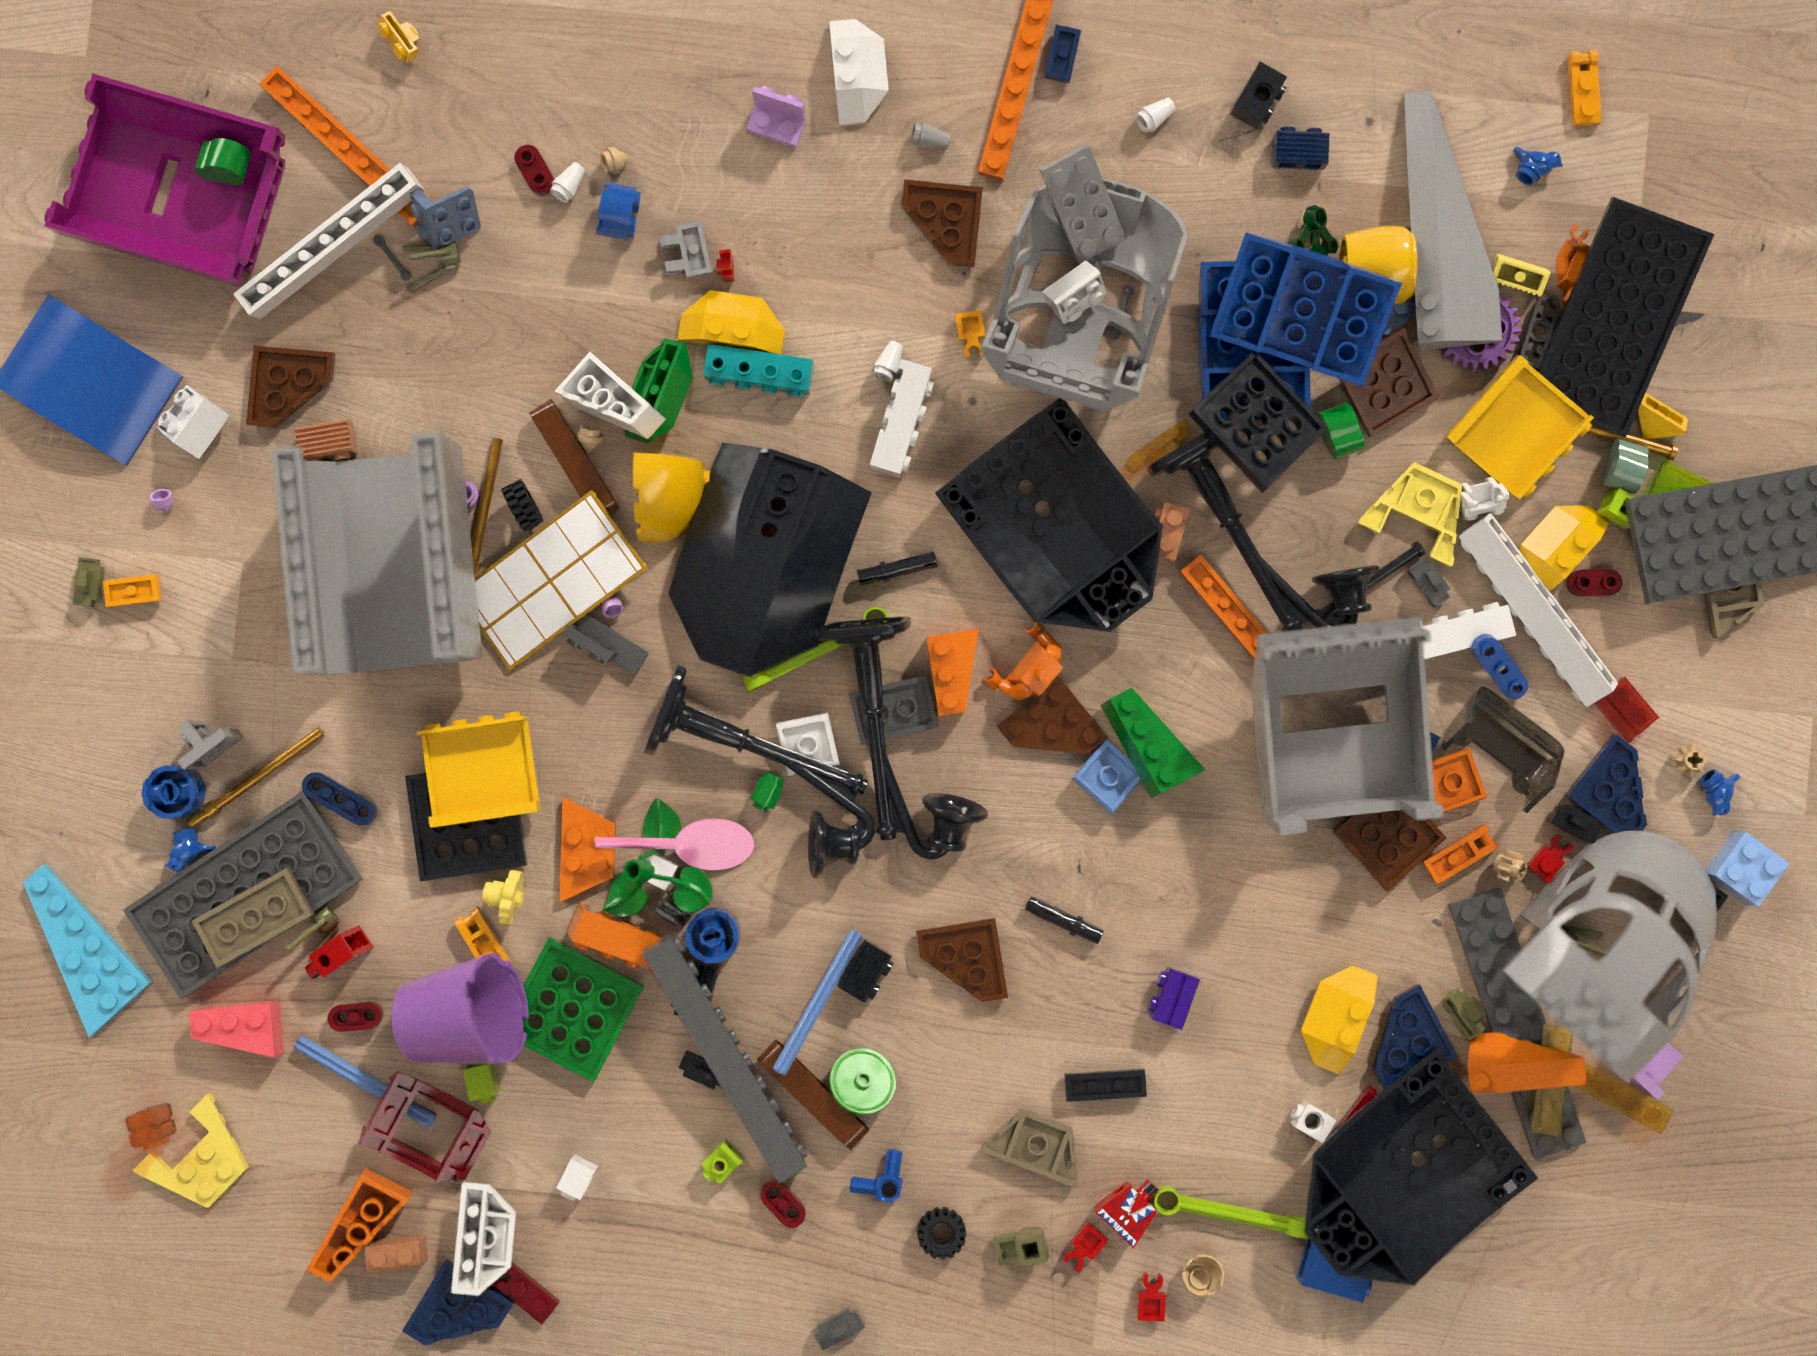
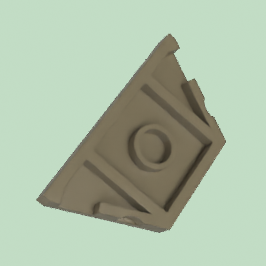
[1705,583,1765,638]
[980,1108,1078,1188]

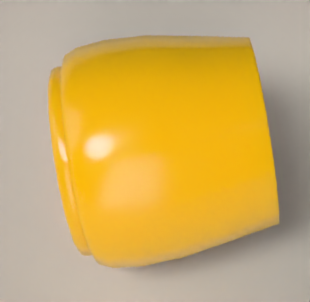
[1339,226,1417,305]

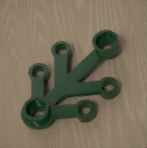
[1288,205,1338,256]

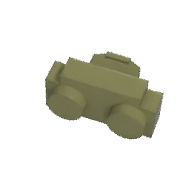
[73,557,105,607]
[1442,988,1485,1040]

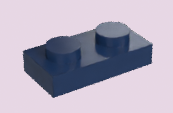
[1044,24,1081,84]

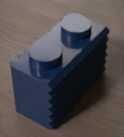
[1272,127,1330,170]

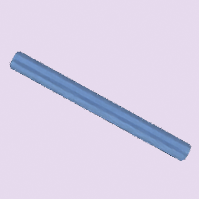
[773,930,862,1075]
[294,1036,437,1128]

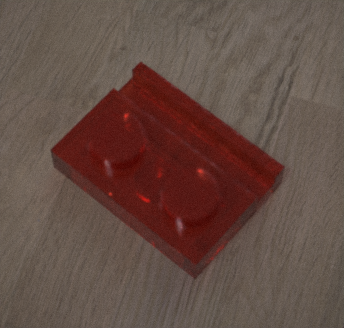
[1594,677,1660,742]

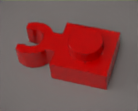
[716,249,735,283]
[1527,834,1574,883]
[1062,1221,1109,1272]
[1137,1272,1166,1322]

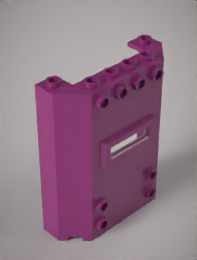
[44,73,285,287]

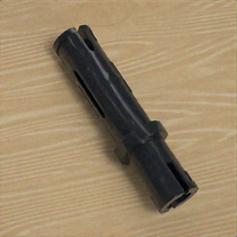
[857,551,938,586]
[1025,896,1104,944]

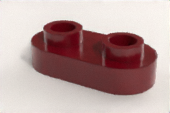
[514,145,555,196]
[1566,569,1622,597]
[327,1001,384,1032]
[760,1179,806,1228]

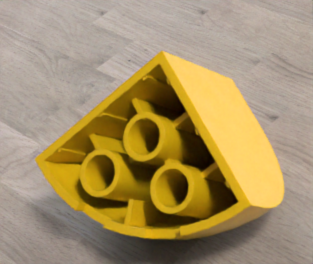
[633,453,711,544]

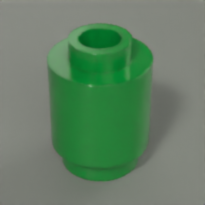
[750,771,785,812]

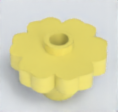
[482,870,524,925]

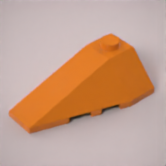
[1468,1032,1587,1093]

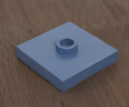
[1071,739,1141,815]

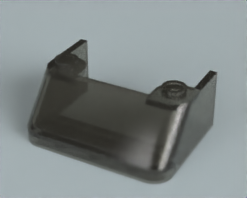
[1441,686,1564,813]

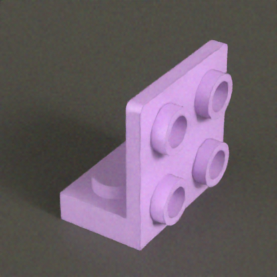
[746,86,806,148]
[1631,1043,1683,1100]

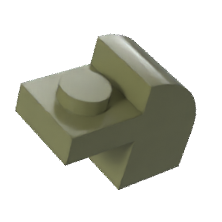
[993,1227,1050,1267]

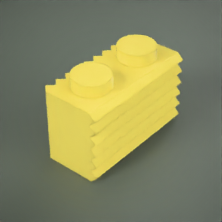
[1492,254,1551,297]

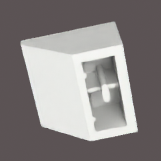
[1042,260,1107,325]
[156,385,230,459]

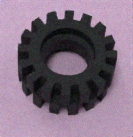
[501,479,544,531]
[918,1207,966,1260]

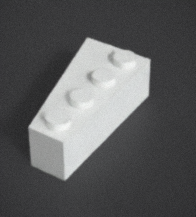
[870,359,935,477]

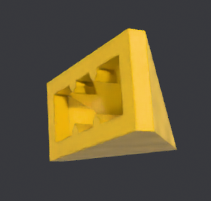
[1638,393,1688,439]

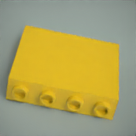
[1444,355,1594,499]
[417,711,542,828]

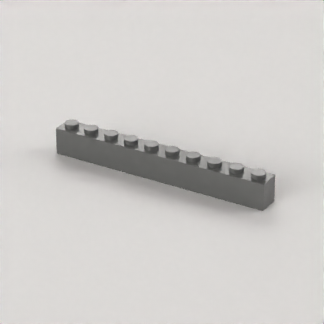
[642,933,808,1184]

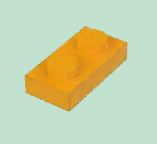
[103,574,162,608]

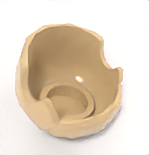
[1182,1254,1225,1298]

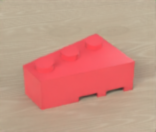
[189,1000,284,1057]

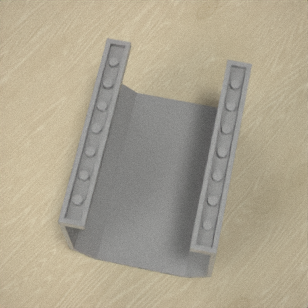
[271,432,483,675]

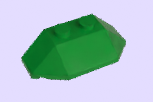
[625,338,693,443]

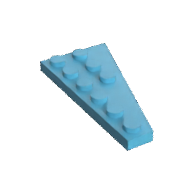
[23,864,152,1037]

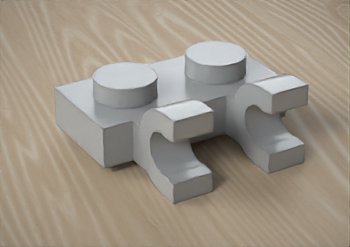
[659,221,712,279]

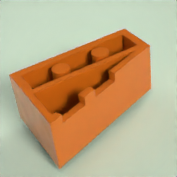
[926,629,979,717]

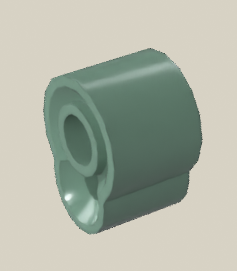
[1602,438,1649,494]

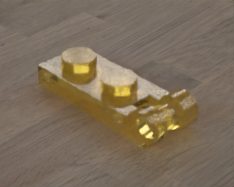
[1125,417,1191,473]

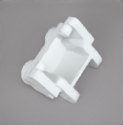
[1460,477,1509,520]

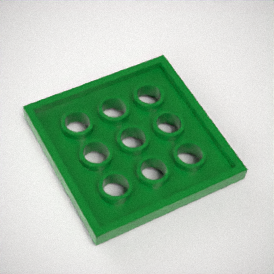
[523,937,644,1083]

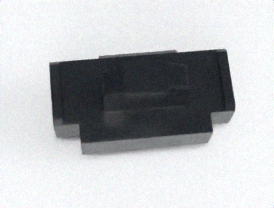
[1548,804,1602,843]
[678,1050,721,1090]

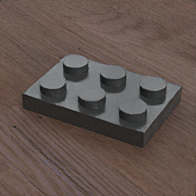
[849,675,939,745]

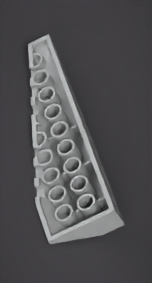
[1404,90,1502,351]

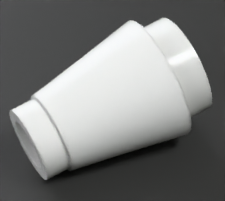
[1135,98,1176,133]
[550,162,586,203]
[873,341,903,382]

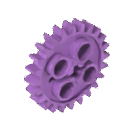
[1437,292,1522,372]

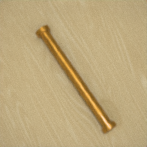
[1587,425,1678,461]

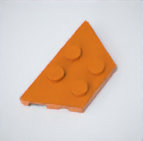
[559,798,616,901]

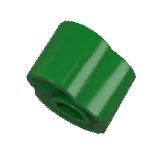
[194,138,251,186]
[1316,402,1365,460]

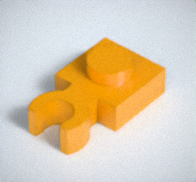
[955,310,985,359]

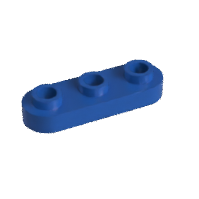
[1471,634,1529,699]

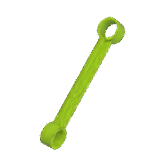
[742,607,889,692]
[1153,1185,1310,1239]

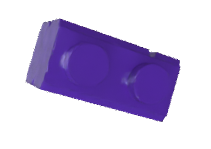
[1147,966,1200,1030]

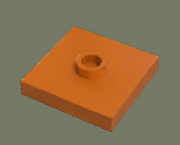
[1432,747,1488,813]

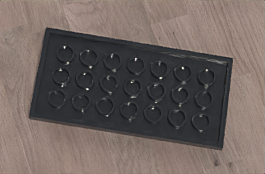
[1537,197,1715,437]

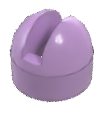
[150,489,173,511]
[601,595,624,618]

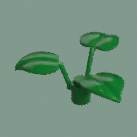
[603,798,713,916]

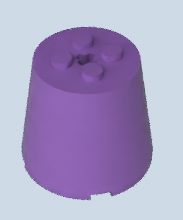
[392,953,529,1064]

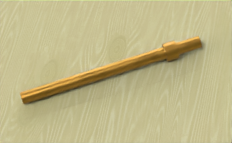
[471,438,503,578]
[187,727,325,828]

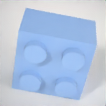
[1706,831,1790,907]

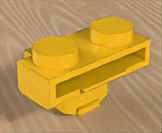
[377,11,419,63]

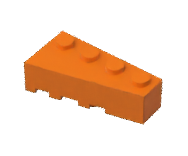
[567,902,674,975]
[306,1167,412,1283]

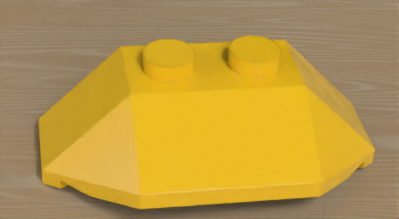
[677,290,785,355]
[1519,506,1609,591]
[1300,965,1378,1075]

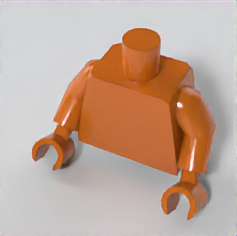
[1556,224,1590,306]
[983,618,1063,701]

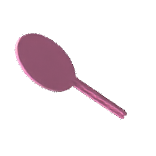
[595,819,754,870]

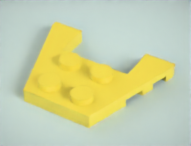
[1356,462,1462,568]
[133,1093,249,1208]

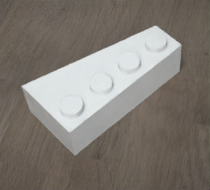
[555,352,666,439]

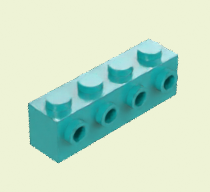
[703,344,814,398]

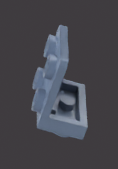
[410,187,481,250]

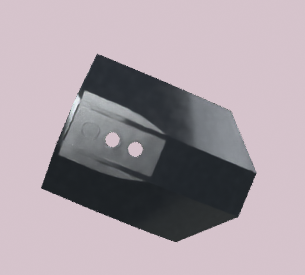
[935,397,1163,632]
[668,442,872,677]
[1304,1049,1539,1286]

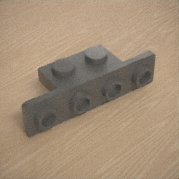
[563,614,649,675]

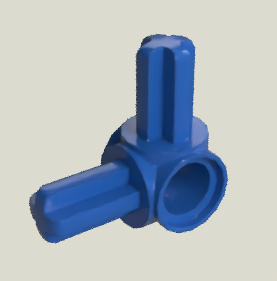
[849,1149,903,1202]

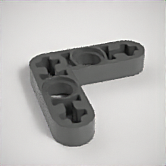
[1518,294,1560,371]

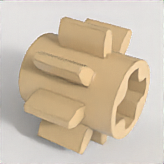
[1672,744,1709,777]
[1493,849,1528,885]

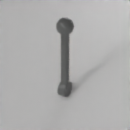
[373,235,411,281]
[1110,286,1134,339]

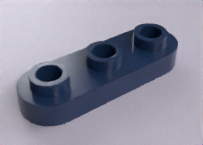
[302,772,377,826]

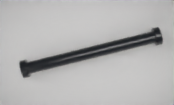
[1315,541,1426,619]

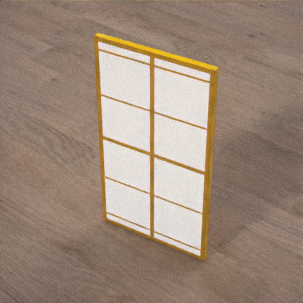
[475,490,648,671]

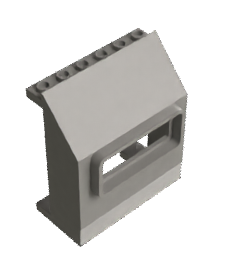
[1251,617,1444,835]

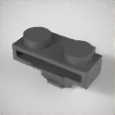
[1406,558,1451,608]
[814,1307,865,1351]

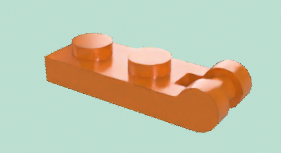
[1421,823,1499,885]

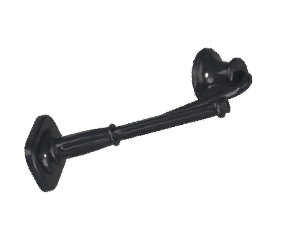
[1147,433,1379,632]
[816,616,988,860]
[644,665,875,878]

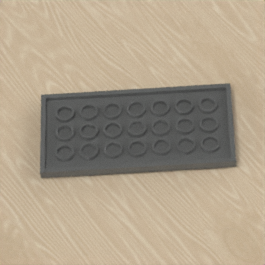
[1624,465,1817,604]
[123,791,363,999]

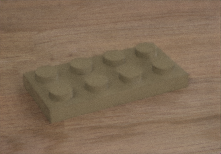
[191,868,315,968]

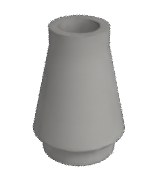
[911,121,951,149]

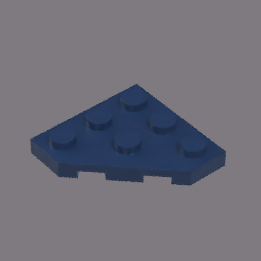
[1565,734,1647,834]
[1373,984,1458,1089]
[402,1259,514,1345]

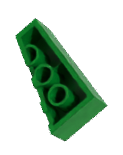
[1101,688,1205,799]

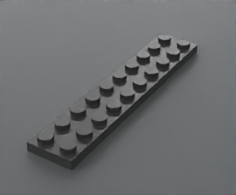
[1448,888,1587,1159]

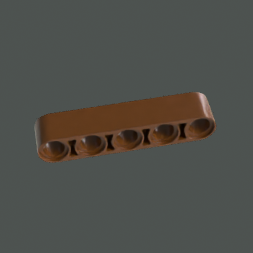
[529,399,619,514]
[757,1039,870,1150]

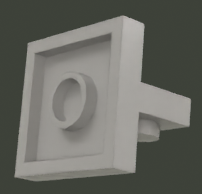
[177,720,243,770]

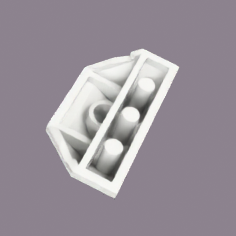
[829,19,889,126]
[451,1182,516,1295]

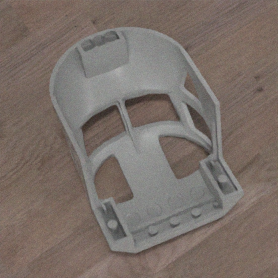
[980,179,1187,411]
[1502,831,1718,1084]

